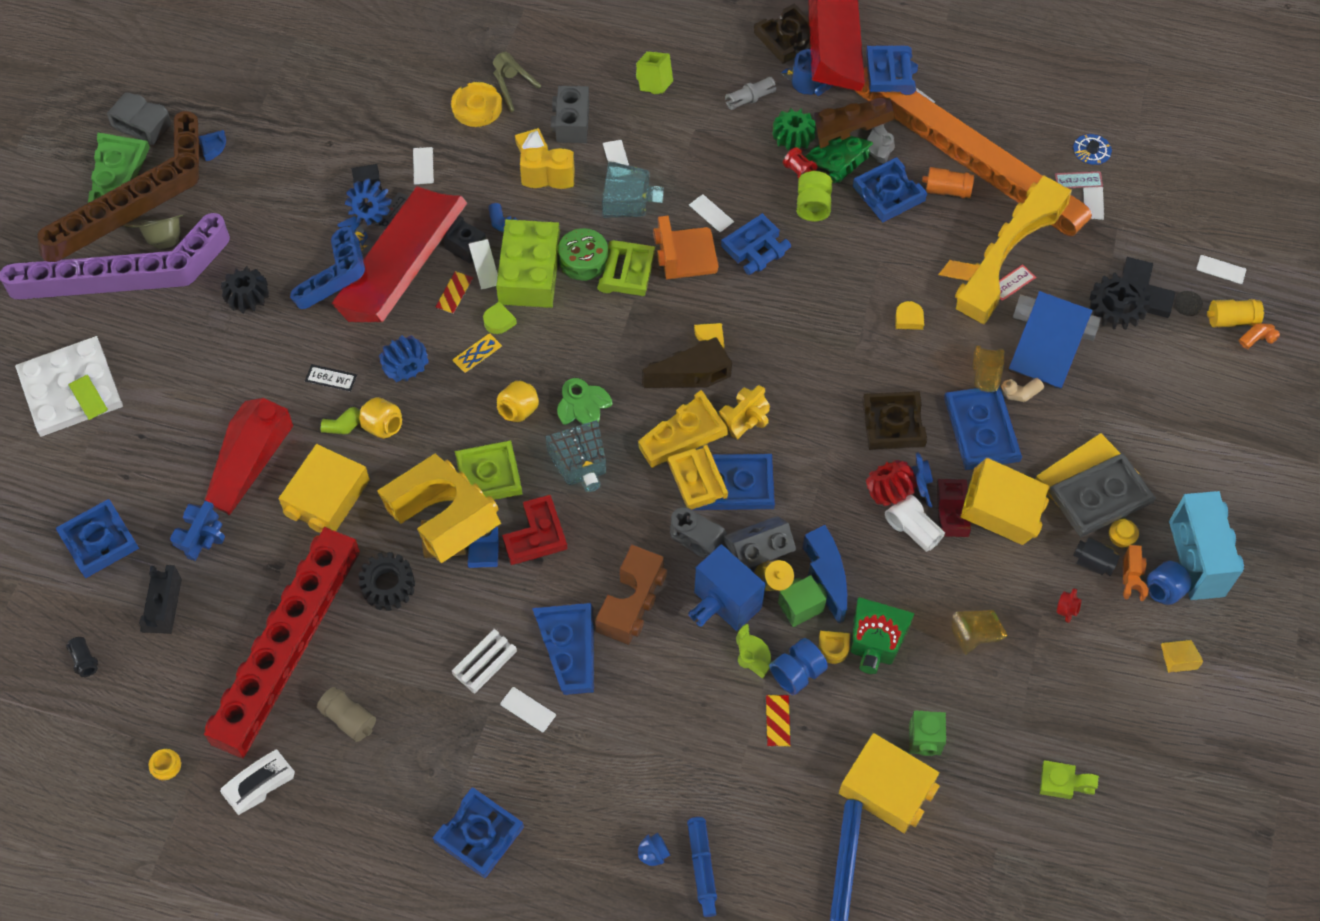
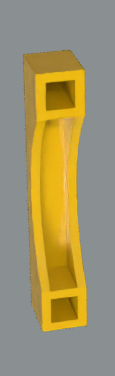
[955,175,1072,325]

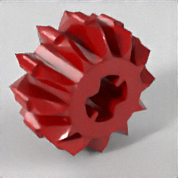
[866,460,917,506]

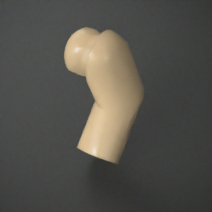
[1002,378,1044,402]

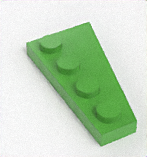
[88,132,150,203]

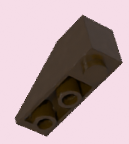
[642,337,732,388]

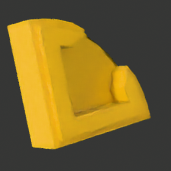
[694,323,724,348]

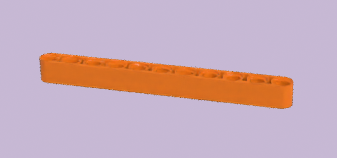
[855,66,1092,236]

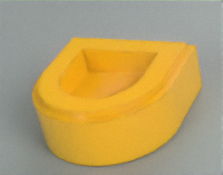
[895,301,924,330]
[818,631,850,664]

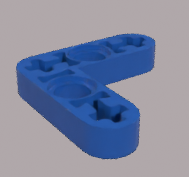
[290,226,365,309]

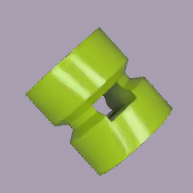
[796,171,832,222]

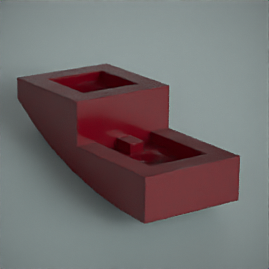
[937,479,971,537]

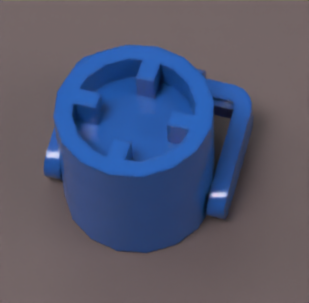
[792,49,834,96]

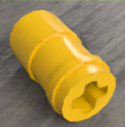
[1207,299,1264,328]
[754,560,794,591]

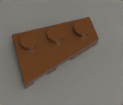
[814,97,894,148]

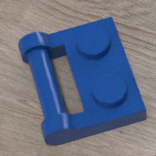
[866,46,916,95]

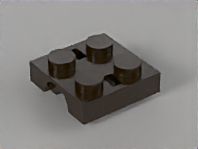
[754,3,811,64]
[862,391,927,450]

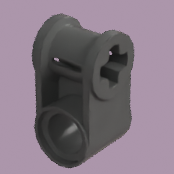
[670,507,727,559]

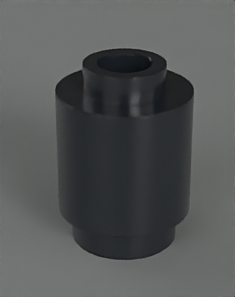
[1073,537,1120,576]

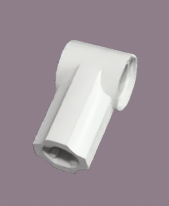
[885,495,945,552]

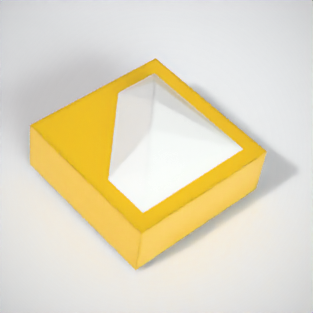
[515,128,548,153]

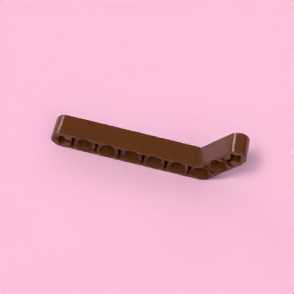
[37,111,199,262]

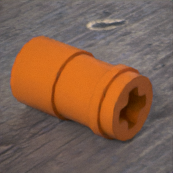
[922,167,974,199]

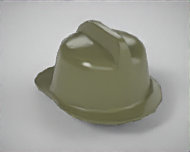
[124,215,184,249]

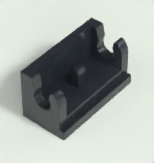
[139,565,182,634]

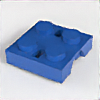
[853,157,927,223]
[56,499,139,579]
[433,787,524,879]

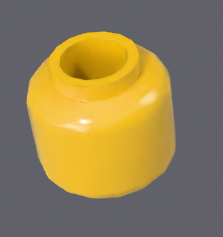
[497,380,539,422]
[359,397,402,439]

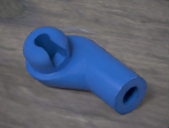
[488,203,517,233]

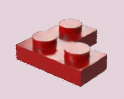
[502,494,568,565]

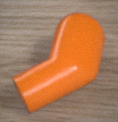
[1238,323,1280,349]

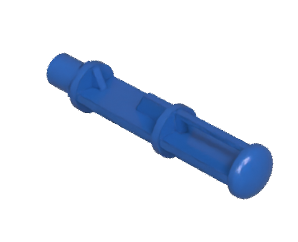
[687,816,717,917]

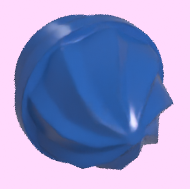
[638,833,671,866]

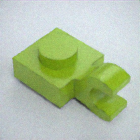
[1039,760,1099,799]

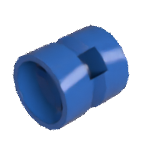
[769,638,828,695]

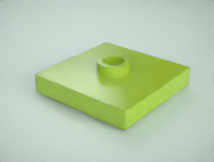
[455,440,523,500]

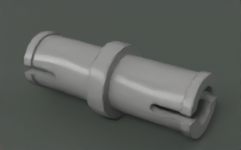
[725,77,776,110]

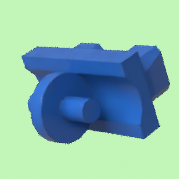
[170,501,225,561]

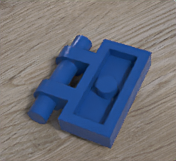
[721,213,791,275]

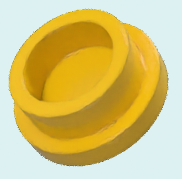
[1109,519,1139,548]
[148,749,181,780]

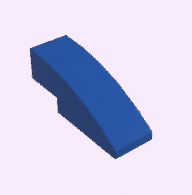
[802,525,847,624]

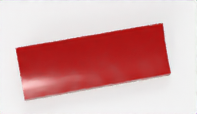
[808,0,865,92]
[332,186,467,322]

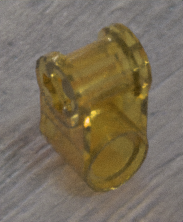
[972,345,1004,392]

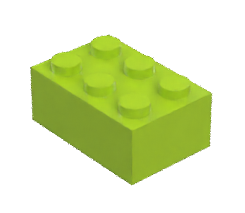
[496,219,560,308]

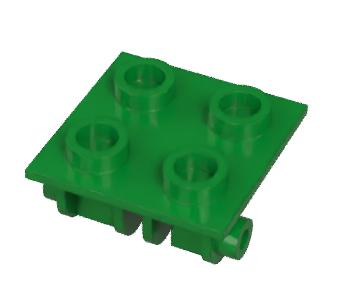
[805,135,873,183]

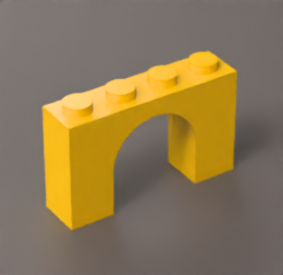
[377,453,501,563]

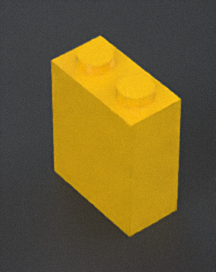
[278,444,370,533]
[960,457,1049,545]
[839,733,940,834]

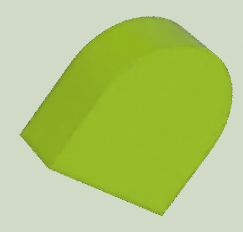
[483,301,517,334]

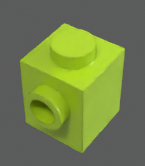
[636,51,673,94]

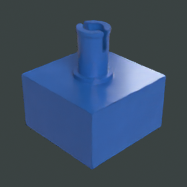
[688,544,765,631]

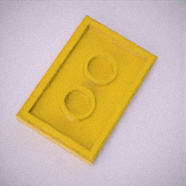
[1035,433,1139,507]

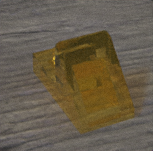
[952,610,1008,655]

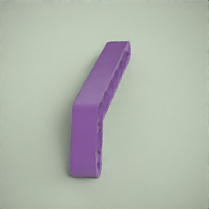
[0,213,230,299]

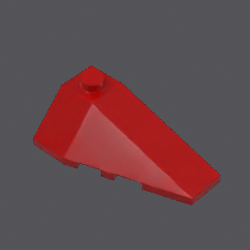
[205,398,293,515]

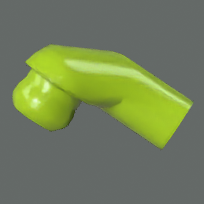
[321,407,360,435]

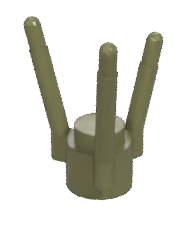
[493,52,541,112]

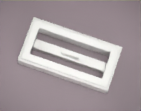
[452,629,517,694]

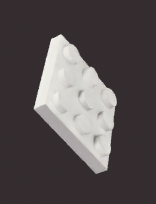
[15,336,123,437]

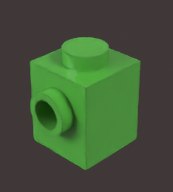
[778,575,827,627]
[909,711,946,756]

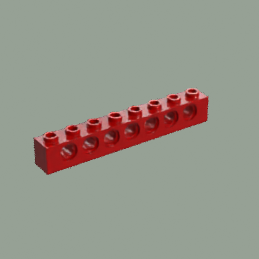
[204,527,360,759]

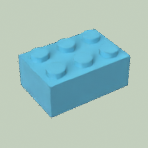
[1169,491,1244,600]

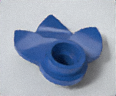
[911,452,933,507]

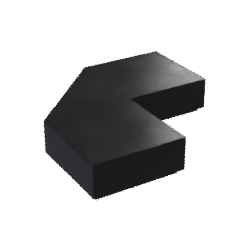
[1121,257,1176,318]

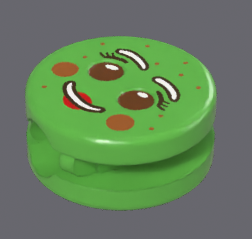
[558,228,608,281]

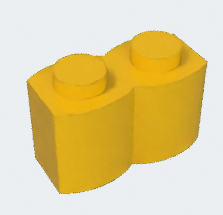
[520,148,575,189]

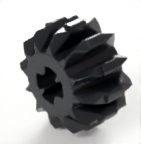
[221,266,269,314]

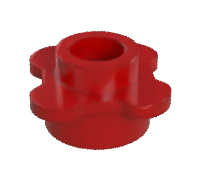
[1057,588,1082,623]

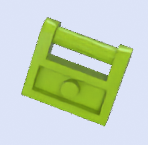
[597,240,655,296]

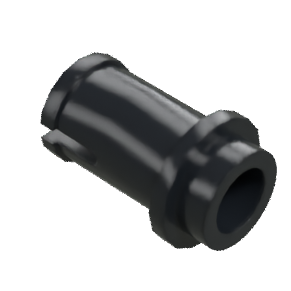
[66,637,98,677]

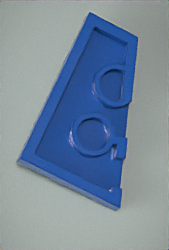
[532,603,594,695]

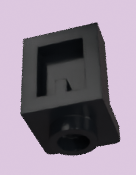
[351,164,382,190]

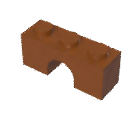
[595,544,667,645]

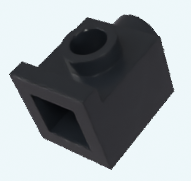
[443,215,486,264]

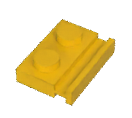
[668,445,728,510]

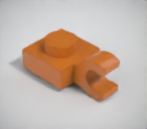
[1123,545,1148,601]

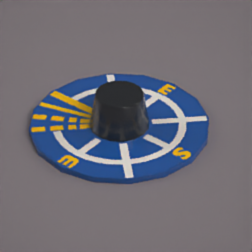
[1073,134,1112,165]

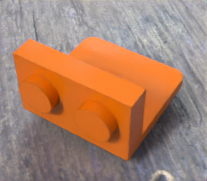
[653,216,719,280]

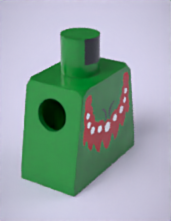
[851,597,914,674]

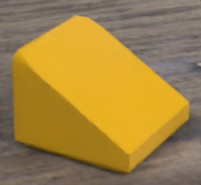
[1161,640,1203,673]

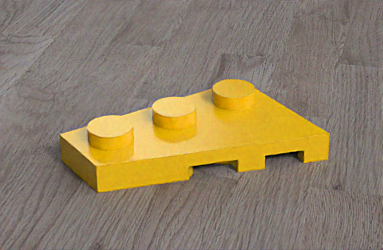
[638,390,728,468]

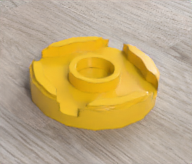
[451,82,502,127]

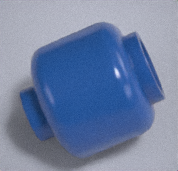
[1146,561,1192,605]

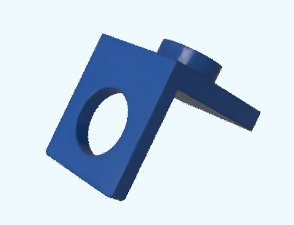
[467,526,499,568]

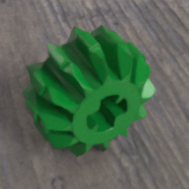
[772,108,816,151]

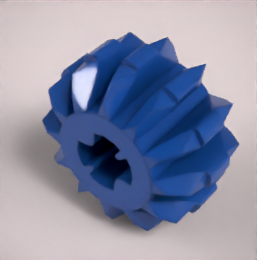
[345,179,392,226]
[379,335,429,382]

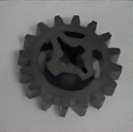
[1089,272,1151,330]

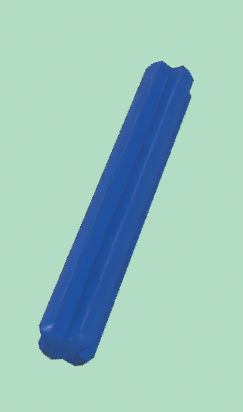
[830,800,862,921]

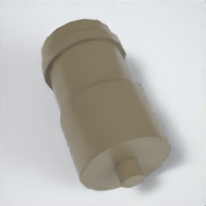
[317,687,376,742]

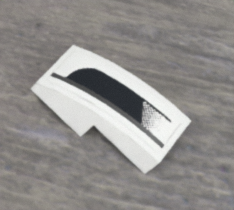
[220,749,295,815]

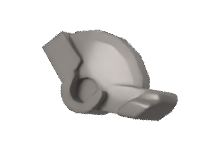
[868,124,895,164]

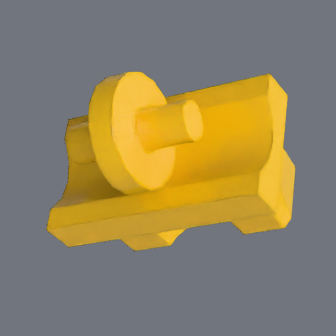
[719,385,770,440]

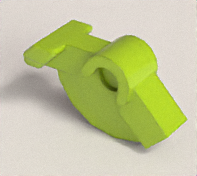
[736,624,771,679]

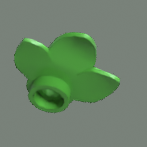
[557,378,613,429]

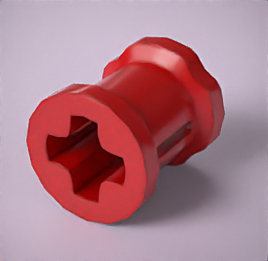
[783,147,817,179]

